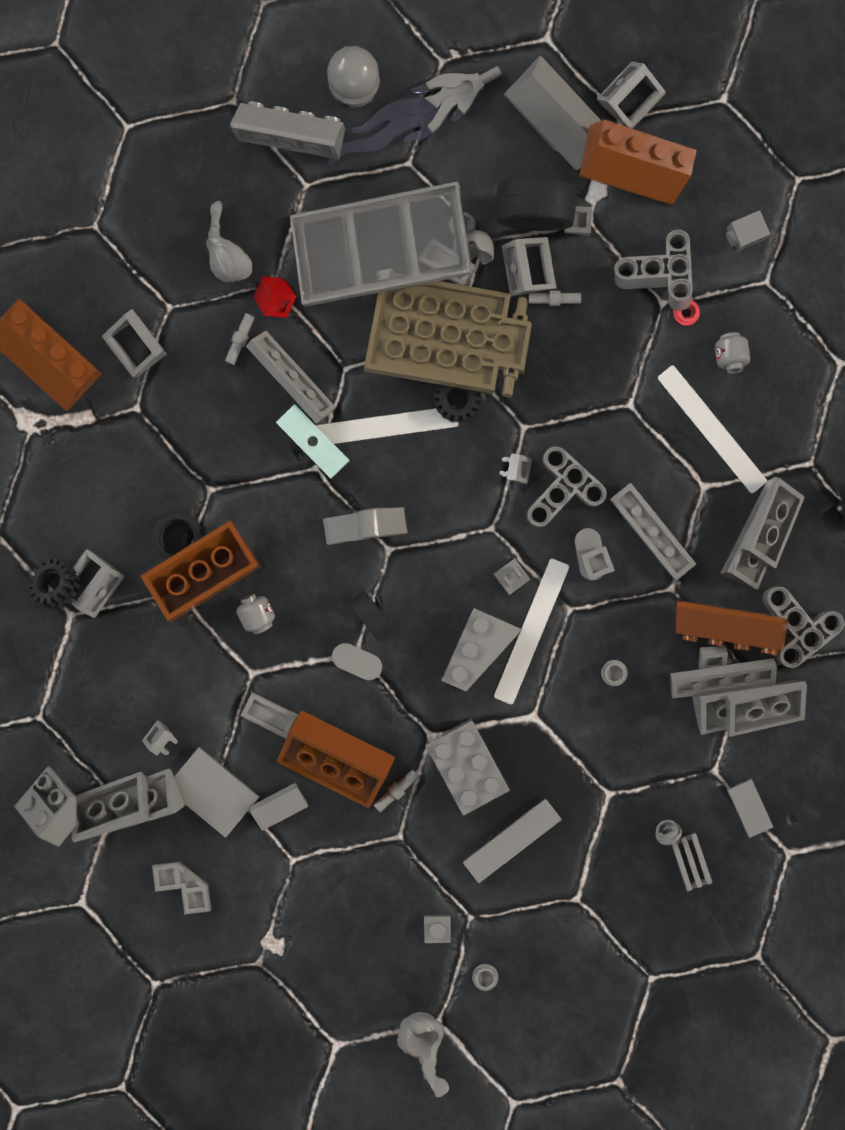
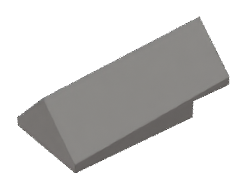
[504,56,601,170]
[720,477,805,590]
[692,680,807,737]
[72,768,185,842]

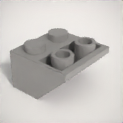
[14,766,76,847]

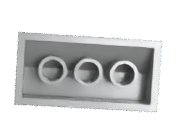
[230,101,345,160]

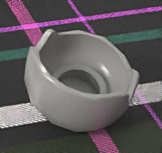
[453,230,494,264]

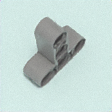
[614,230,693,311]
[526,446,607,528]
[323,507,407,545]
[762,587,845,668]

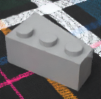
[442,608,522,691]

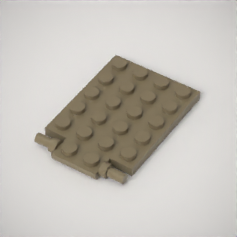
[364,273,532,397]

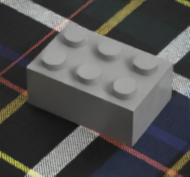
[425,719,510,816]

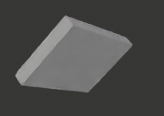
[174,747,260,838]

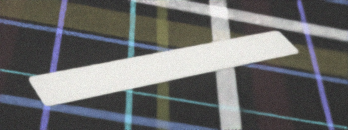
[658,366,767,493]
[309,406,459,447]
[494,559,569,704]

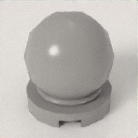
[327,46,380,108]

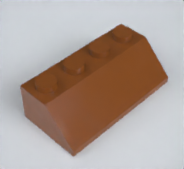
[579,120,696,205]
[0,299,102,411]
[140,520,261,622]
[676,601,788,655]
[276,710,395,808]

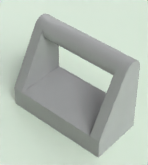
[597,61,666,129]
[502,237,557,297]
[102,309,167,379]
[70,549,125,618]

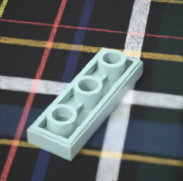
[276,404,350,479]

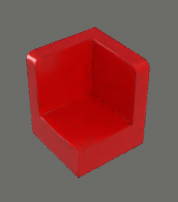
[254,276,296,318]

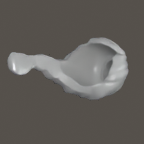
[206,201,252,283]
[397,1012,449,1097]

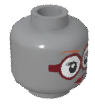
[715,333,750,374]
[236,593,275,634]

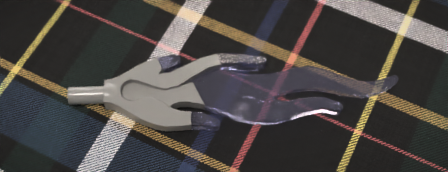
[328,66,502,166]

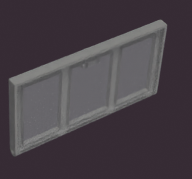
[290,181,472,307]

